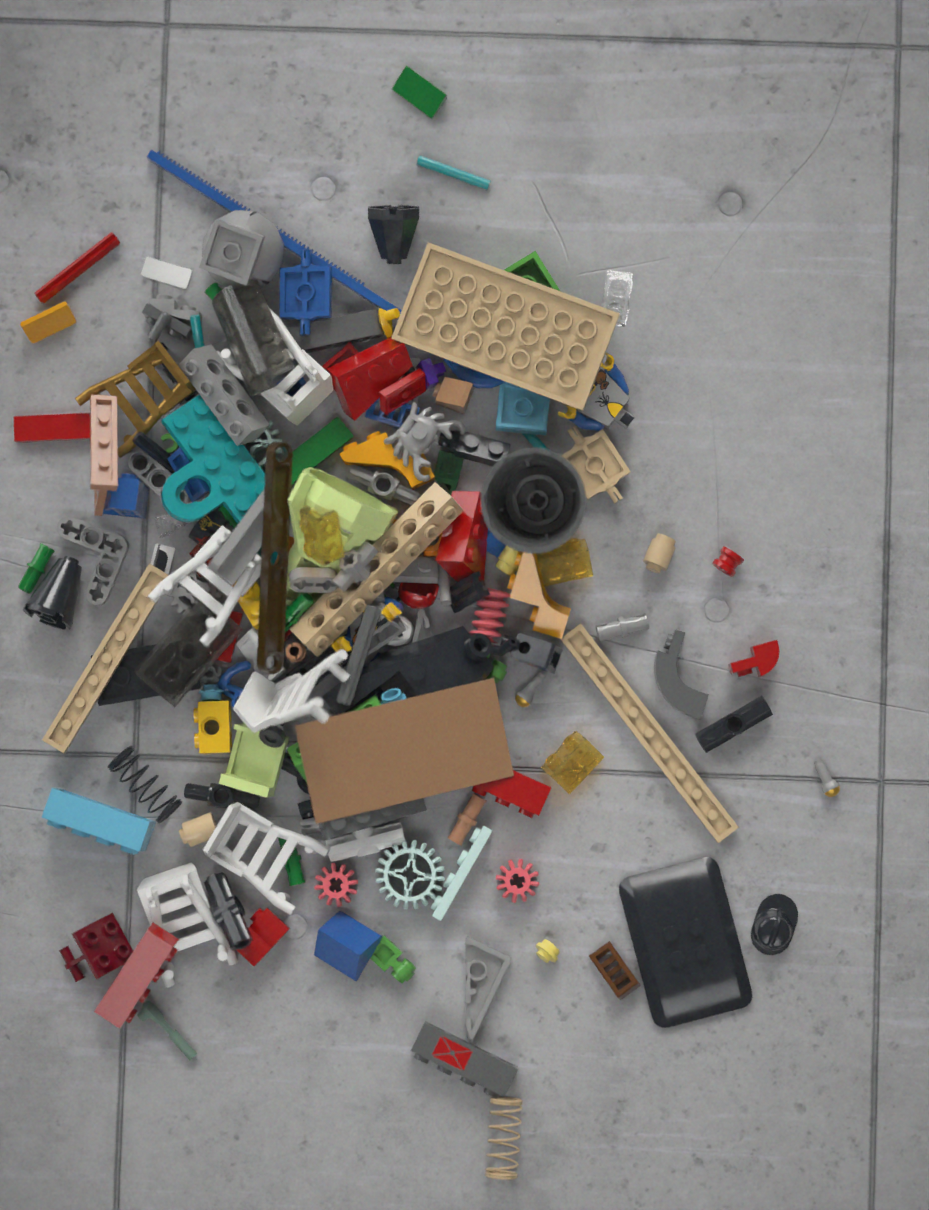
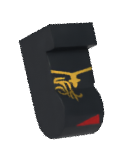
[188,504,228,547]

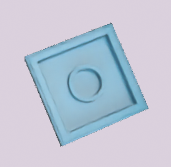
[495,382,550,435]

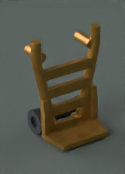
[75,341,199,458]

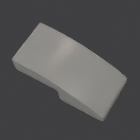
[149,295,202,325]

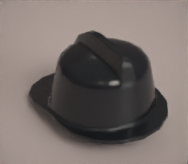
[751,894,798,955]

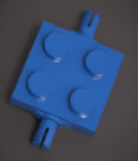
[279,249,332,336]

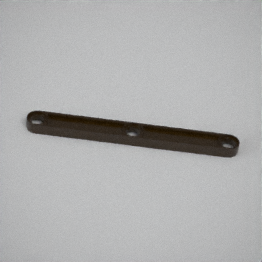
[257,442,293,674]

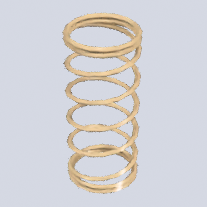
[485,1097,523,1180]

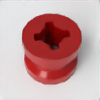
[712,546,744,577]

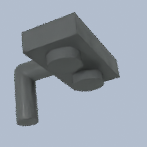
[142,304,193,342]

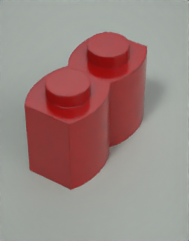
[237,907,290,967]

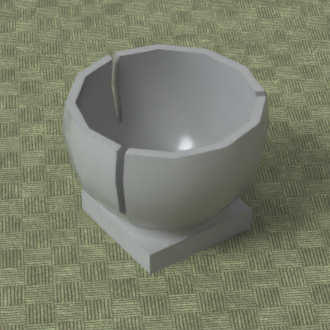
[199,210,284,292]

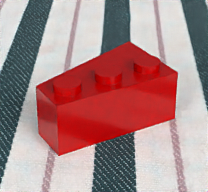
[327,336,413,421]
[435,491,488,583]

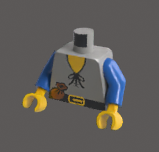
[558,352,635,431]
[331,597,406,656]

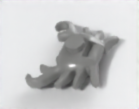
[384,402,466,482]

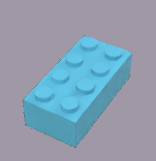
[41,788,156,855]

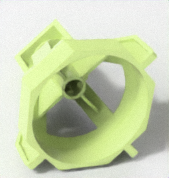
[286,467,398,611]

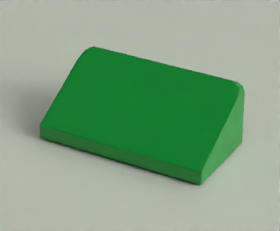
[392,66,447,119]

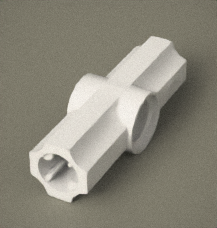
[326,822,405,862]

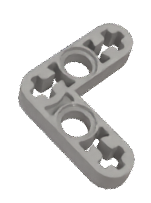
[57,516,129,606]

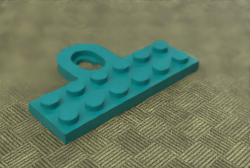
[161,395,291,524]

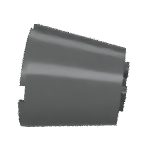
[481,448,586,553]

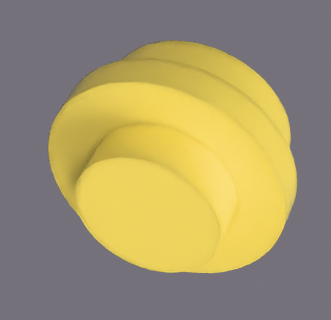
[536,939,560,963]

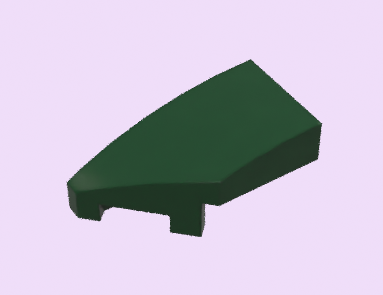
[434,450,464,496]

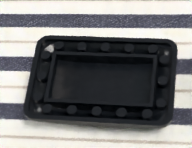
[619,857,753,1028]

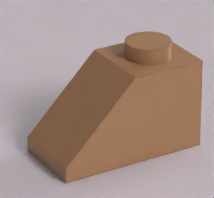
[433,377,473,415]

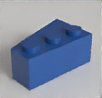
[103,473,149,519]

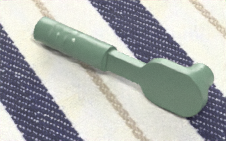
[137,1001,197,1061]

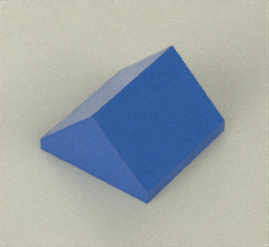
[314,911,383,981]

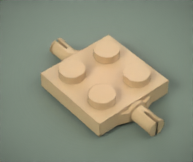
[562,426,631,504]

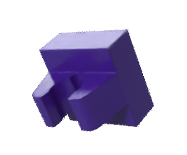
[416,358,447,390]

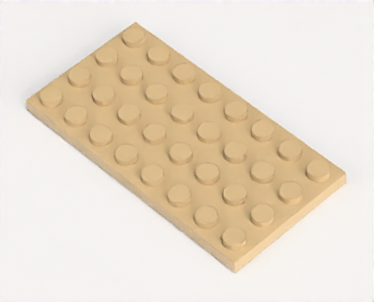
[391,242,620,411]

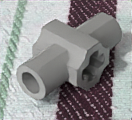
[332,541,378,592]

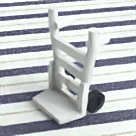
[233,650,350,748]

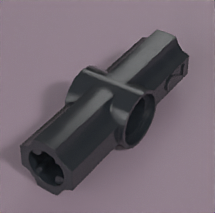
[695,695,773,753]
[204,872,253,951]

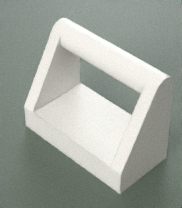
[236,628,287,682]

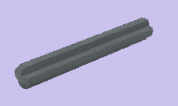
[336,605,381,706]

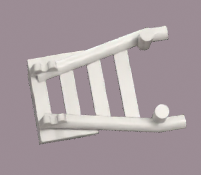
[217,305,333,426]
[148,525,261,647]
[203,802,331,915]
[137,862,238,988]

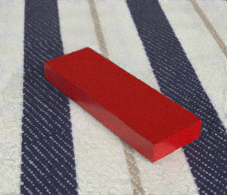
[14,413,90,443]

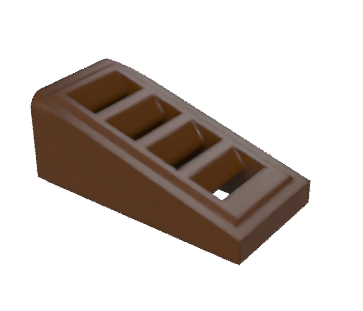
[589,941,641,1000]

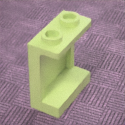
[219,722,289,798]

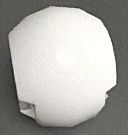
[387,615,414,647]

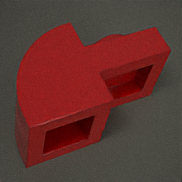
[728,640,780,677]

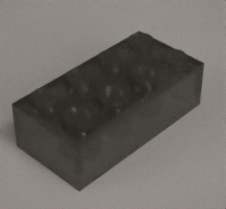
[134,599,243,708]

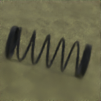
[107,746,183,823]

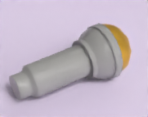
[515,672,545,707]
[814,759,840,797]

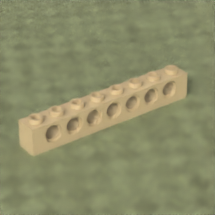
[289,482,464,657]

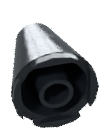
[23,556,82,630]

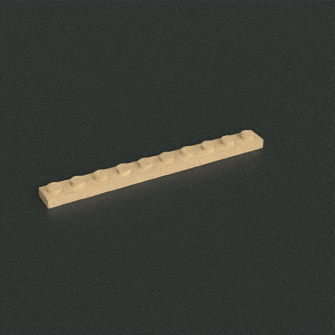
[560,623,739,843]

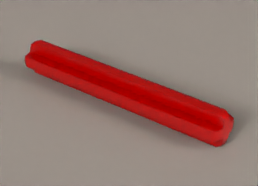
[35,233,120,303]

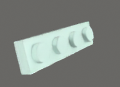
[431,826,493,921]

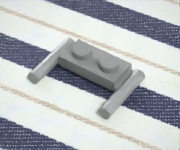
[375,556,451,606]

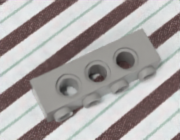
[179,344,270,446]

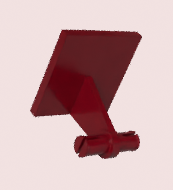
[59,913,133,982]

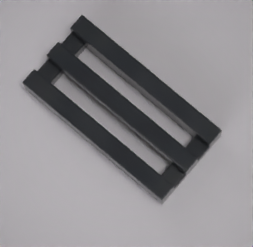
[450,571,490,614]

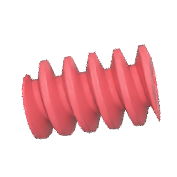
[469,588,511,644]

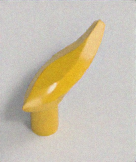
[378,308,400,338]

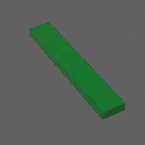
[219,417,354,529]

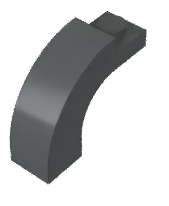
[654,630,709,720]

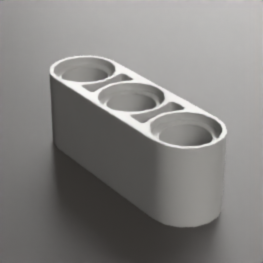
[128,451,191,504]

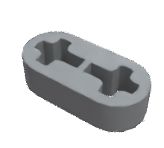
[289,567,338,593]

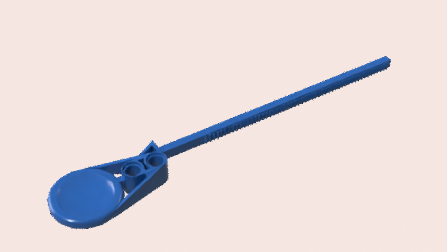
[147,149,505,389]

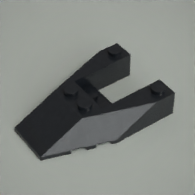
[322,626,494,715]

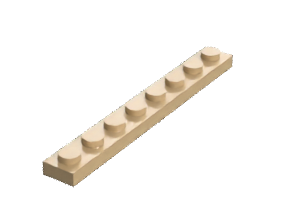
[42,563,169,753]

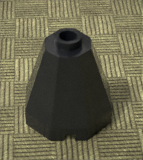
[368,205,420,264]

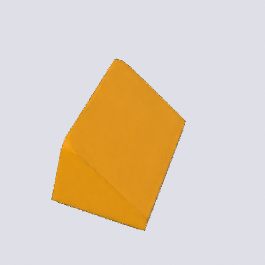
[20,301,77,344]

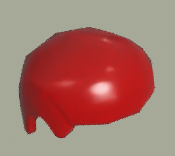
[398,582,439,609]

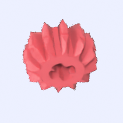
[496,859,539,903]
[314,863,358,907]

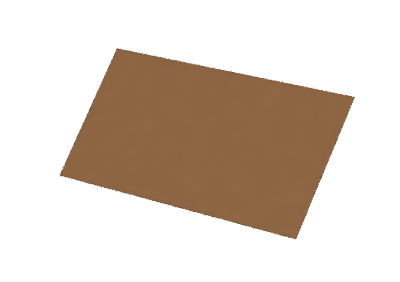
[295,678,514,824]

